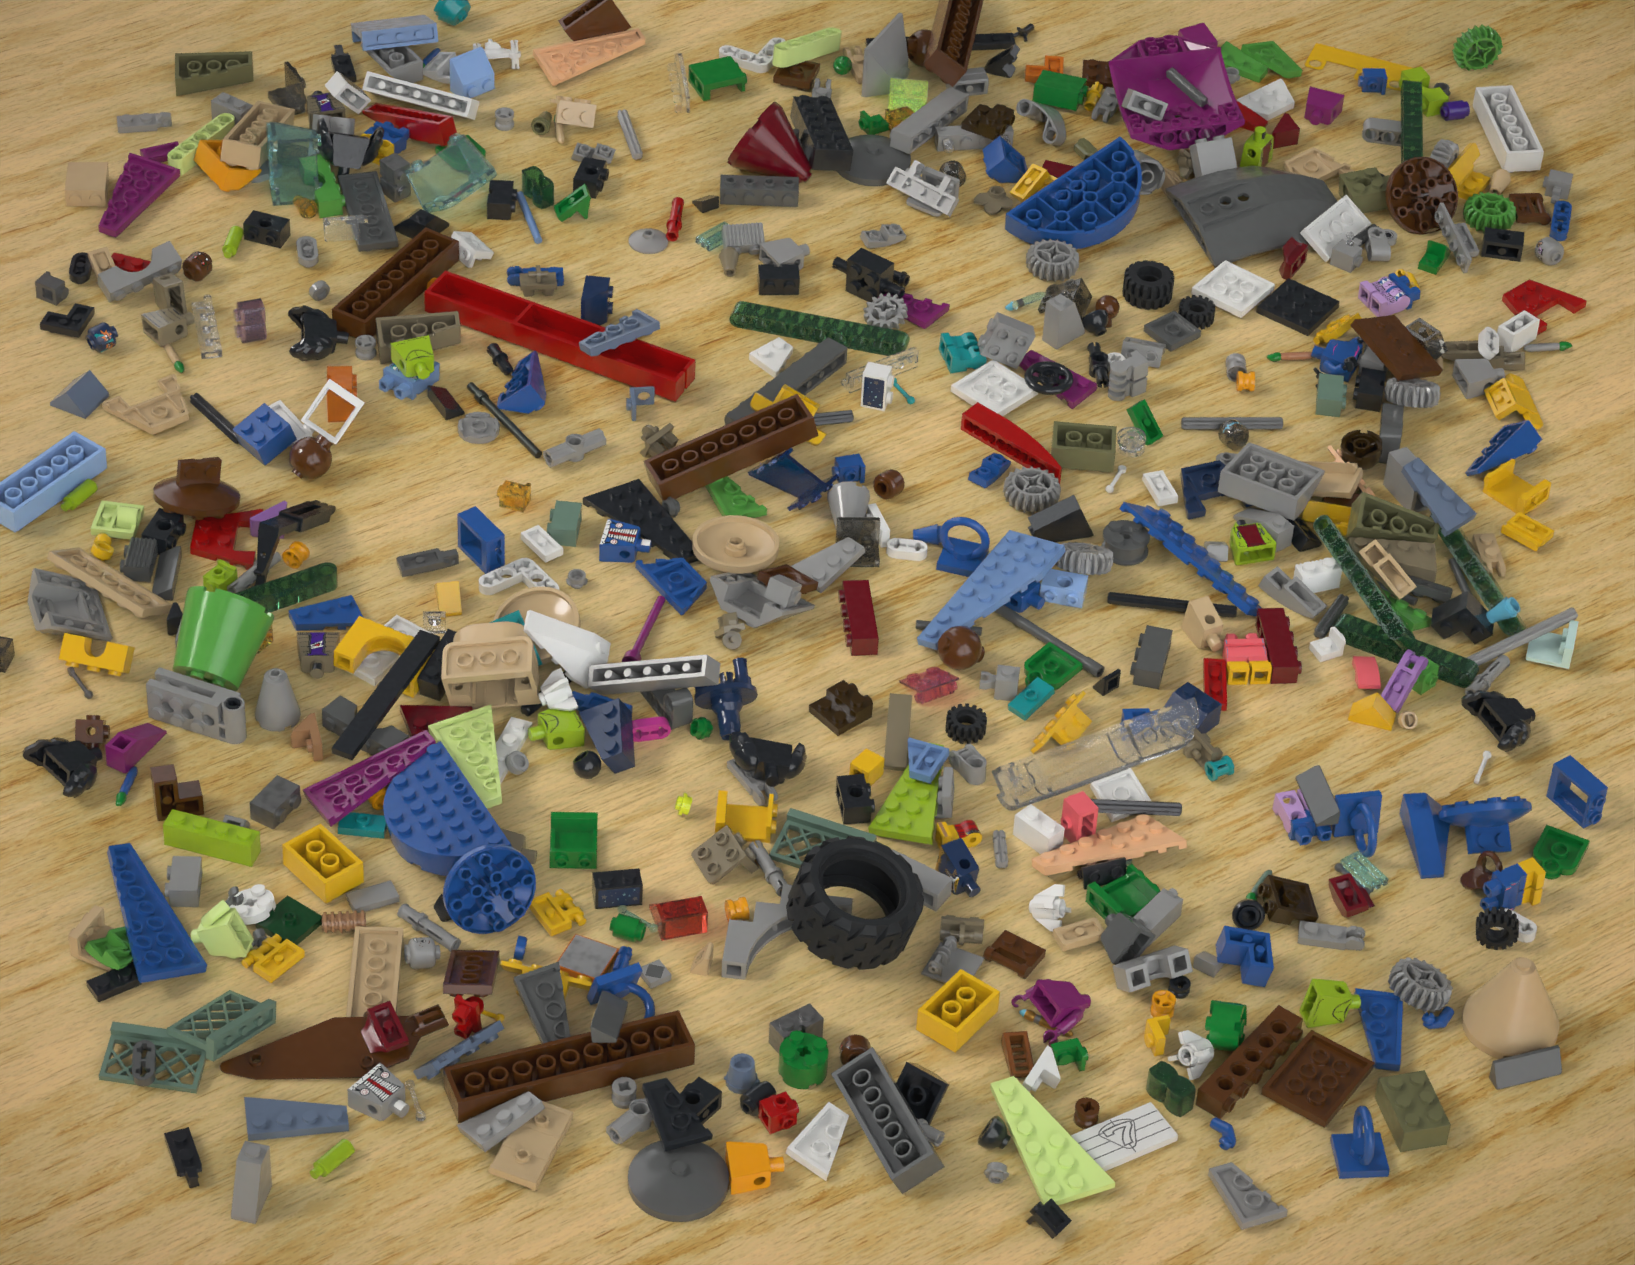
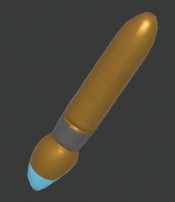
[1019,1009,1073,1037]

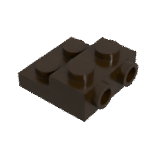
[961,104,1015,141]
[809,680,873,736]
[1257,875,1319,925]

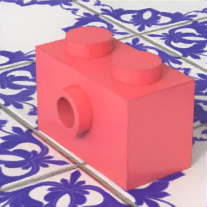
[1061,791,1099,843]

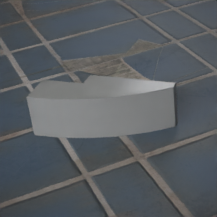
[1258,566,1327,619]

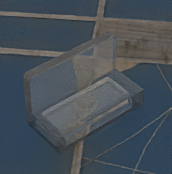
[323,215,368,242]

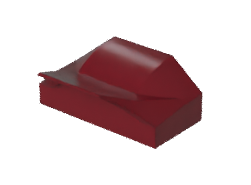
[1279,237,1308,280]
[1329,873,1375,918]
[361,1000,409,1053]

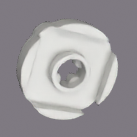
[228,884,276,925]

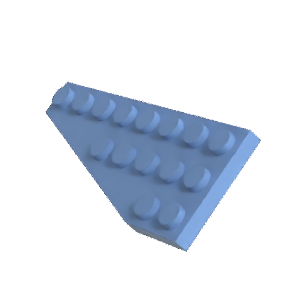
[917,530,1066,650]

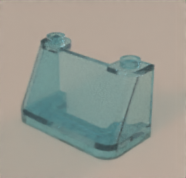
[266,122,323,206]
[405,133,498,213]

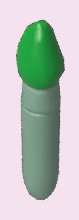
[1246,870,1272,900]

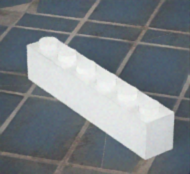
[362,71,480,120]

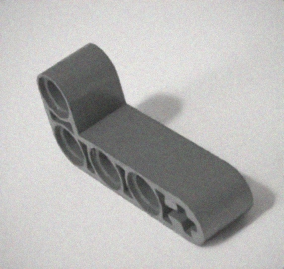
[1378,403,1404,464]
[640,688,693,730]

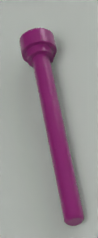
[622,596,665,662]

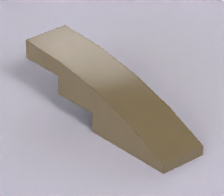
[1442,340,1525,370]
[884,693,912,771]

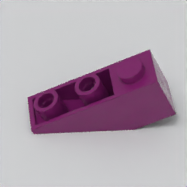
[105,723,167,774]

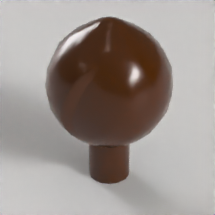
[1095,295,1120,328]

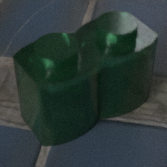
[522,166,554,209]
[1146,1061,1196,1117]

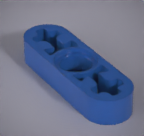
[1549,201,1572,241]

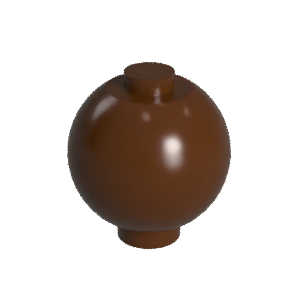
[906,29,932,67]
[289,434,333,479]
[938,626,985,670]

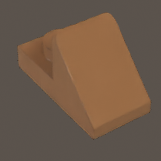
[291,713,323,762]

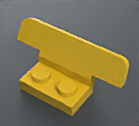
[1447,143,1490,200]
[1484,373,1543,429]
[750,384,827,446]

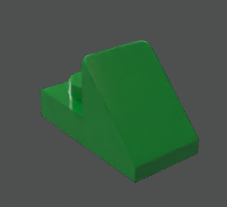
[554,184,591,222]
[1418,240,1451,275]
[1126,399,1163,446]

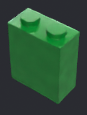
[1032,70,1089,111]

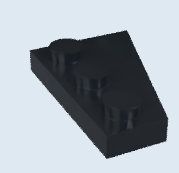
[642,1078,713,1152]

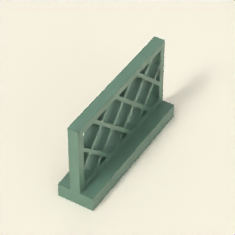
[769,808,877,869]
[167,990,276,1062]
[99,1022,206,1094]

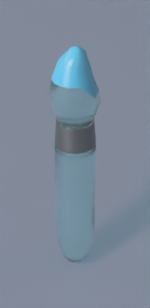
[1005,292,1046,311]

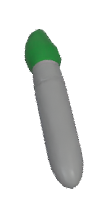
[1524,341,1572,352]

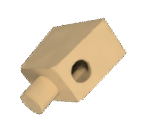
[1181,596,1223,651]

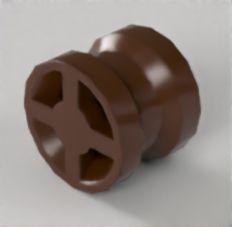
[1073,1097,1100,1129]

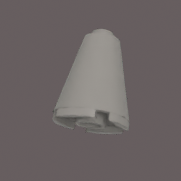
[1133,150,1165,195]
[827,481,870,541]
[255,668,301,732]

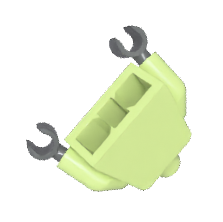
[191,886,267,959]

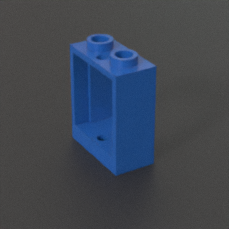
[457,506,505,574]
[1546,755,1608,829]

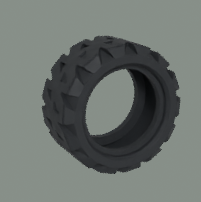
[786,836,924,970]

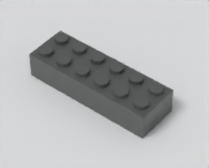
[831,1047,945,1194]

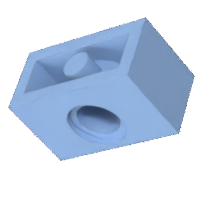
[1040,569,1088,608]

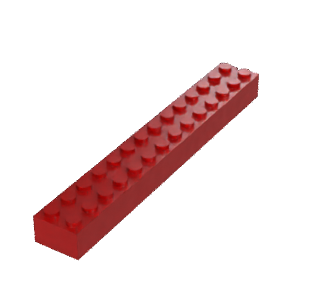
[424,271,696,402]

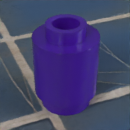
[1440,100,1470,121]

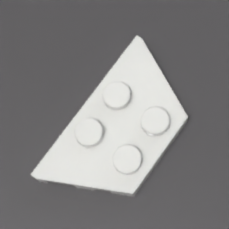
[1237,78,1295,121]

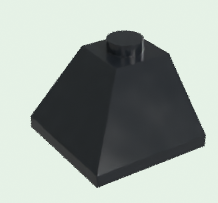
[394,208,449,239]
[896,1062,949,1125]

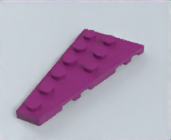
[98,153,180,238]
[303,730,436,827]

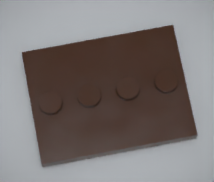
[1350,315,1443,381]
[1261,1030,1375,1128]

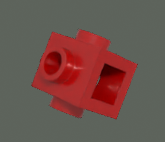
[759,1091,799,1134]

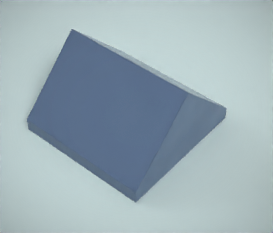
[50,370,109,419]

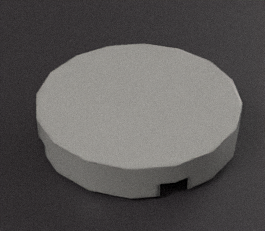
[458,412,500,444]

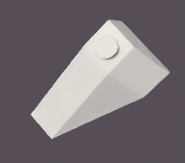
[523,610,611,689]

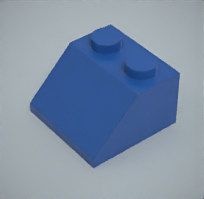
[982,136,1027,183]

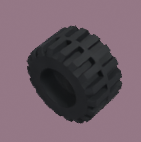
[1122,260,1175,310]

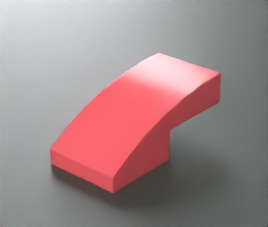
[1352,656,1381,689]

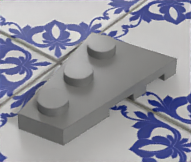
[791,537,865,593]
[457,1091,545,1152]
[1208,1162,1288,1230]

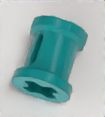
[1204,755,1234,781]

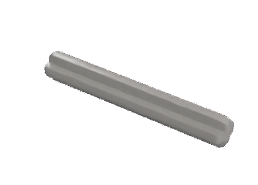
[617,109,643,160]

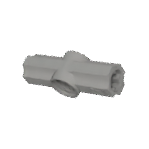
[543,428,606,468]
[606,1098,653,1144]

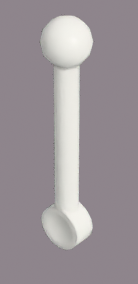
[1106,465,1126,493]
[1474,751,1492,784]

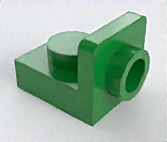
[858,111,889,135]
[1050,1038,1089,1071]

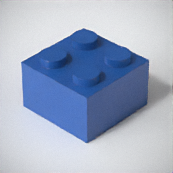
[232,403,297,466]

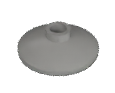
[629,228,668,254]

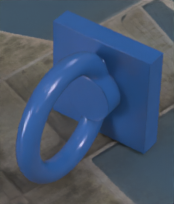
[936,517,990,577]
[1332,790,1382,858]
[587,962,655,1019]
[1330,1106,1390,1179]

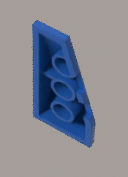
[1465,420,1543,476]
[1399,793,1450,879]

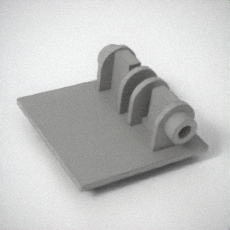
[921,935,984,983]

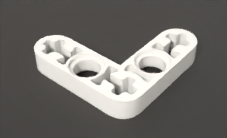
[719,37,785,73]
[479,558,559,595]

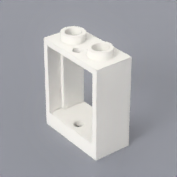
[301,379,365,445]

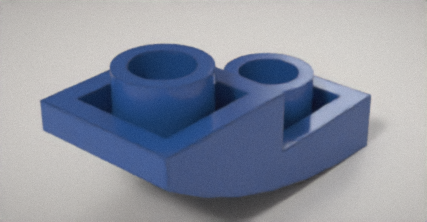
[968,453,1011,488]

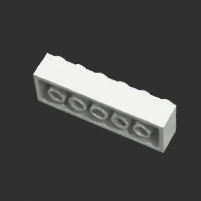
[1473,85,1544,173]

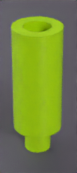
[222,226,244,258]
[61,479,98,511]
[310,1139,355,1179]

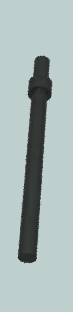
[467,382,542,458]

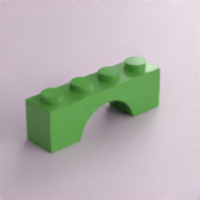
[300,154,345,218]

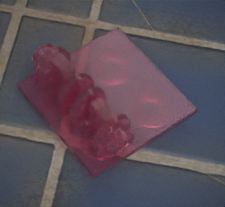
[899,667,959,704]

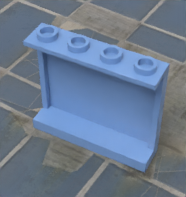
[351,15,438,51]

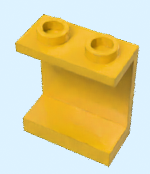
[1483,458,1552,514]
[715,790,778,843]

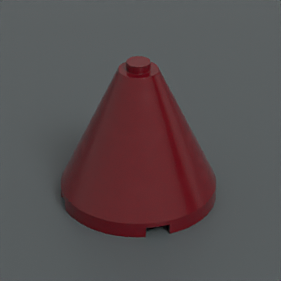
[727,101,812,183]

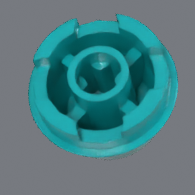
[434,0,471,26]

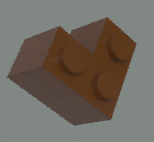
[150,764,204,821]

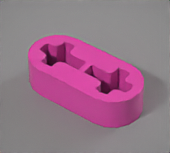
[632,717,671,742]

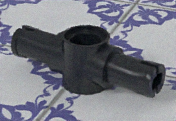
[1087,342,1109,388]

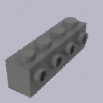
[720,174,799,207]

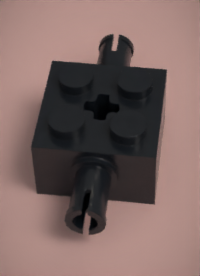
[832,248,905,302]

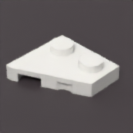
[749,337,793,378]

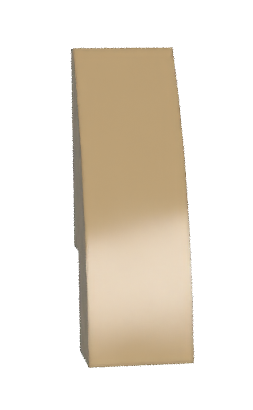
[1358,539,1417,600]

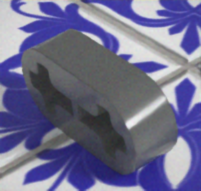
[132,1040,157,1087]

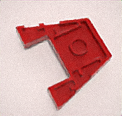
[1502,279,1587,335]
[190,509,263,570]

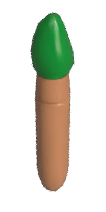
[1267,352,1313,362]

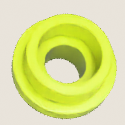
[675,793,693,816]

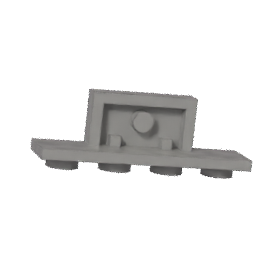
[1435,203,1479,273]

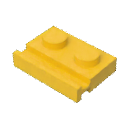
[1501,512,1554,551]

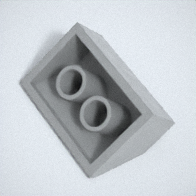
[361,43,423,83]

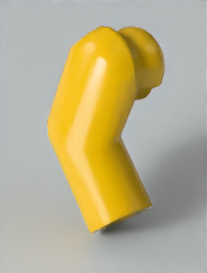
[1395,269,1420,289]

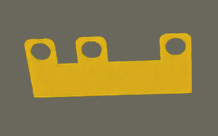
[1305,43,1412,91]

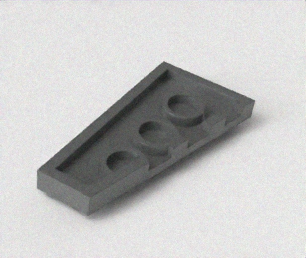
[514,962,570,1044]

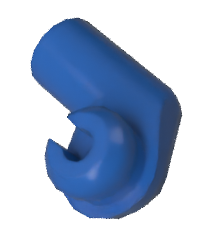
[1422,1006,1454,1029]
[1210,1117,1237,1150]

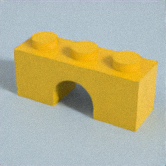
[59,633,135,677]

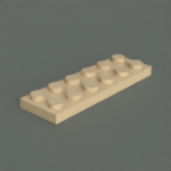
[47,547,172,618]
[346,926,403,1017]

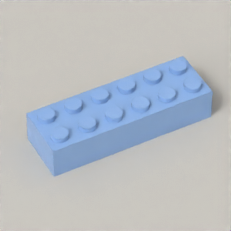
[0,431,107,533]

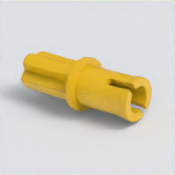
[1084,82,1103,111]

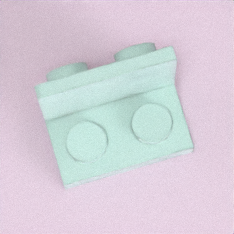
[1526,620,1579,669]

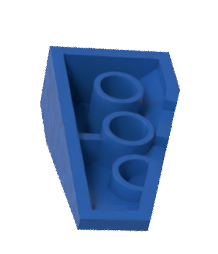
[497,351,546,414]

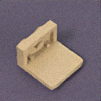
[550,95,596,128]
[68,905,114,971]

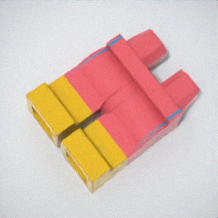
[1222,633,1272,685]

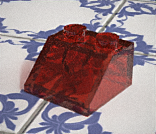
[649,896,708,941]

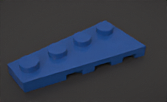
[1354,988,1403,1071]

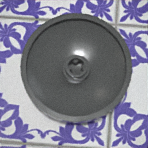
[837,135,911,186]
[628,1141,729,1222]

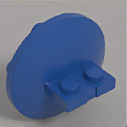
[1438,796,1532,854]
[443,844,536,934]

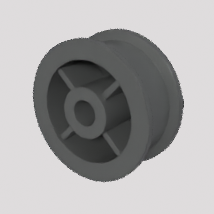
[1101,520,1150,566]

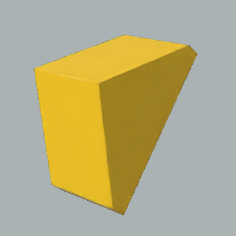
[434,581,462,617]
[1348,692,1396,731]

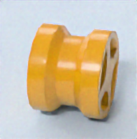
[1236,371,1255,392]
[282,541,310,569]
[725,897,750,922]
[1150,990,1176,1019]

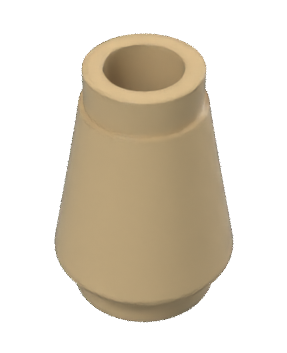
[1489,169,1511,195]

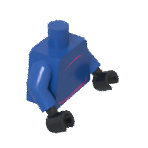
[1311,336,1366,382]

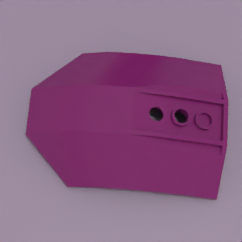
[1109,35,1245,150]

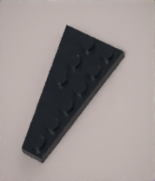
[583,479,699,564]

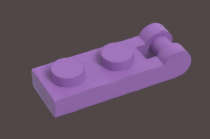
[1381,649,1429,713]

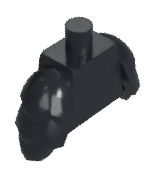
[315,118,384,177]
[288,305,349,361]
[1461,690,1536,752]
[729,731,807,787]
[23,737,102,798]

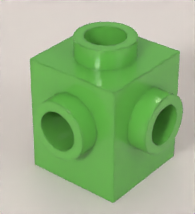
[1408,655,1439,695]

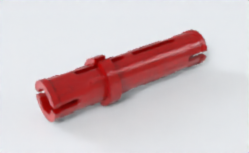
[666,197,685,241]

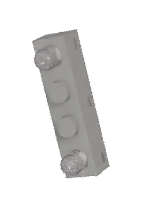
[934,125,1014,153]

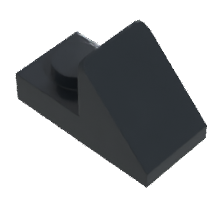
[984,44,1020,78]

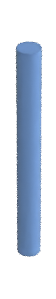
[517,191,542,244]

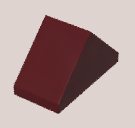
[1272,113,1300,149]

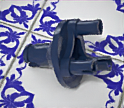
[694,658,758,740]

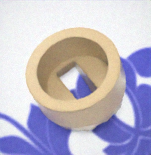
[1398,711,1418,729]

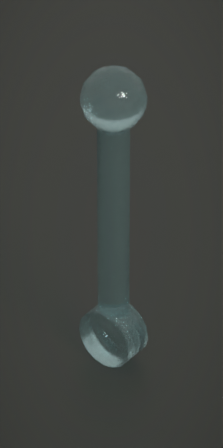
[618,905,658,933]

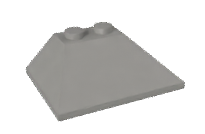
[861,12,910,97]
[27,568,112,642]
[710,572,815,628]

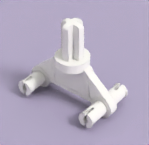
[473,39,521,69]

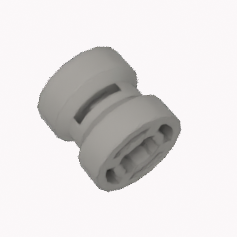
[1225,353,1247,382]

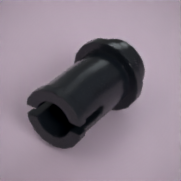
[893,270,910,287]

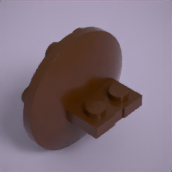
[1386,157,1458,235]
[153,457,241,520]

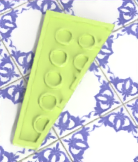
[428,704,502,808]
[990,1076,1115,1205]

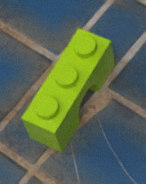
[1399,67,1449,117]

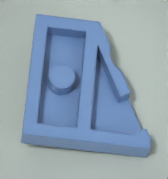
[908,737,949,783]

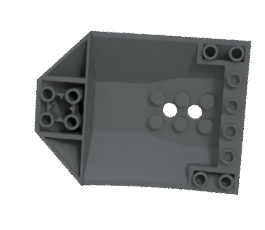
[1165,166,1338,268]

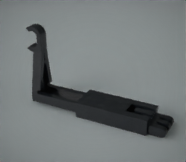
[250,500,336,593]

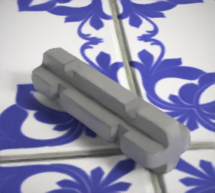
[993,830,1008,869]

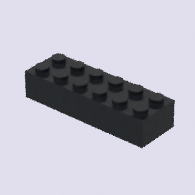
[790,95,854,171]

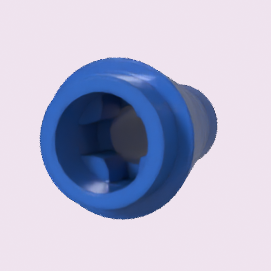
[913,524,941,545]

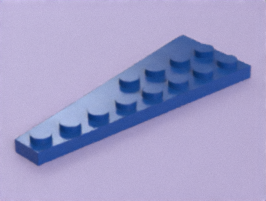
[1119,502,1261,617]
[107,843,207,983]

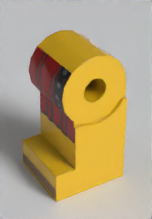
[935,820,982,849]

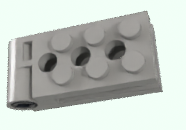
[146,667,247,744]

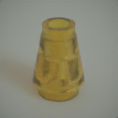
[293,195,318,218]

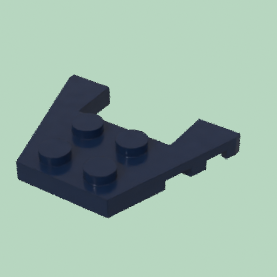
[1180,460,1254,520]

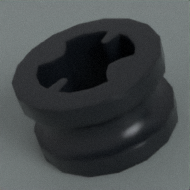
[1168,975,1191,999]

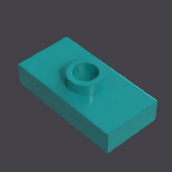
[1008,677,1055,721]
[338,812,387,839]

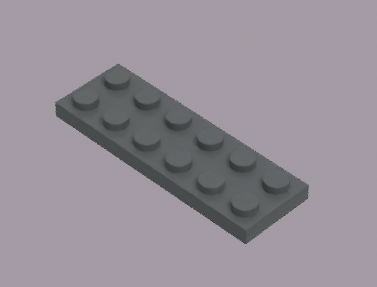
[338,171,398,252]

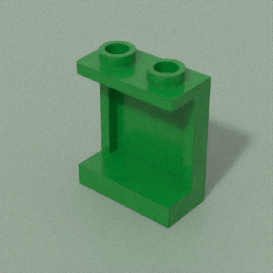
[688,56,747,101]
[550,812,598,869]
[1085,864,1160,920]

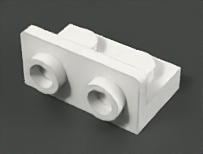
[451,231,494,268]

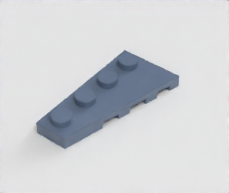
[579,309,660,356]
[1401,458,1477,537]
[413,1020,505,1080]
[244,1097,349,1141]

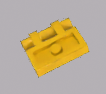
[1313,313,1362,345]
[529,889,586,937]
[241,934,305,983]

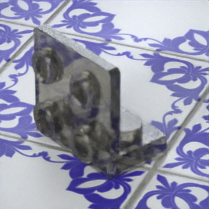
[268,61,307,115]
[1038,278,1092,320]
[835,517,880,567]

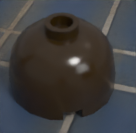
[1340,430,1382,470]

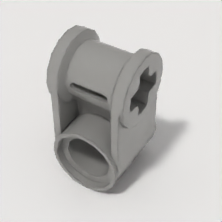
[1365,227,1391,261]
[948,744,987,785]

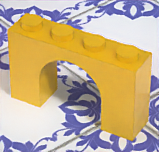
[334,616,434,698]

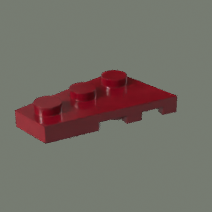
[400,705,473,737]

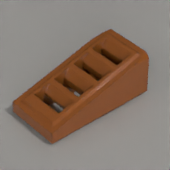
[1001,1031,1034,1078]

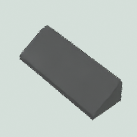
[152,546,182,601]
[1295,765,1340,827]
[590,990,628,1043]
[1489,1045,1562,1090]

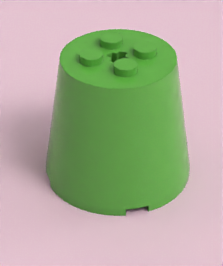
[172,586,274,692]

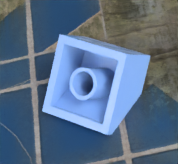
[450,47,495,98]

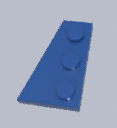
[289,595,364,631]

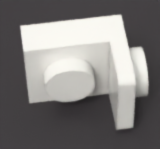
[1309,626,1346,662]

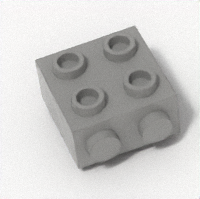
[978,312,1036,369]

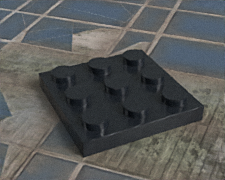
[1256,278,1340,336]

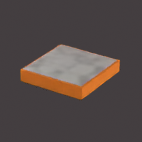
[557,934,619,982]

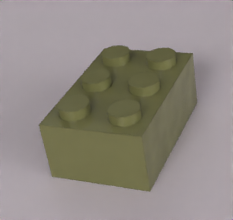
[1051,421,1117,472]
[1375,1070,1451,1152]

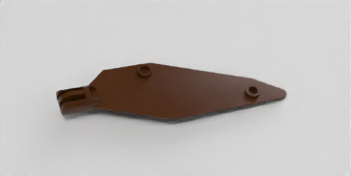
[220,1004,449,1080]

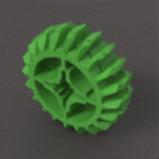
[1452,24,1503,70]
[1463,192,1516,233]

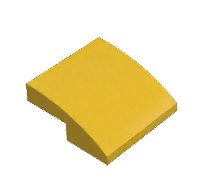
[1009,164,1058,202]

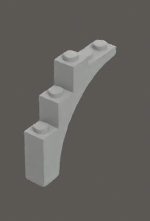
[722,884,853,980]

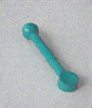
[893,378,915,404]

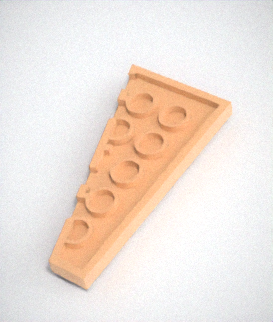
[533,28,645,86]
[1032,814,1187,876]

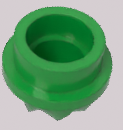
[833,56,852,75]
[690,717,713,740]

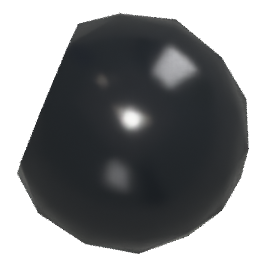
[573,750,601,779]

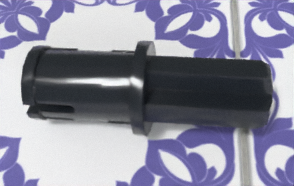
[487,343,513,375]

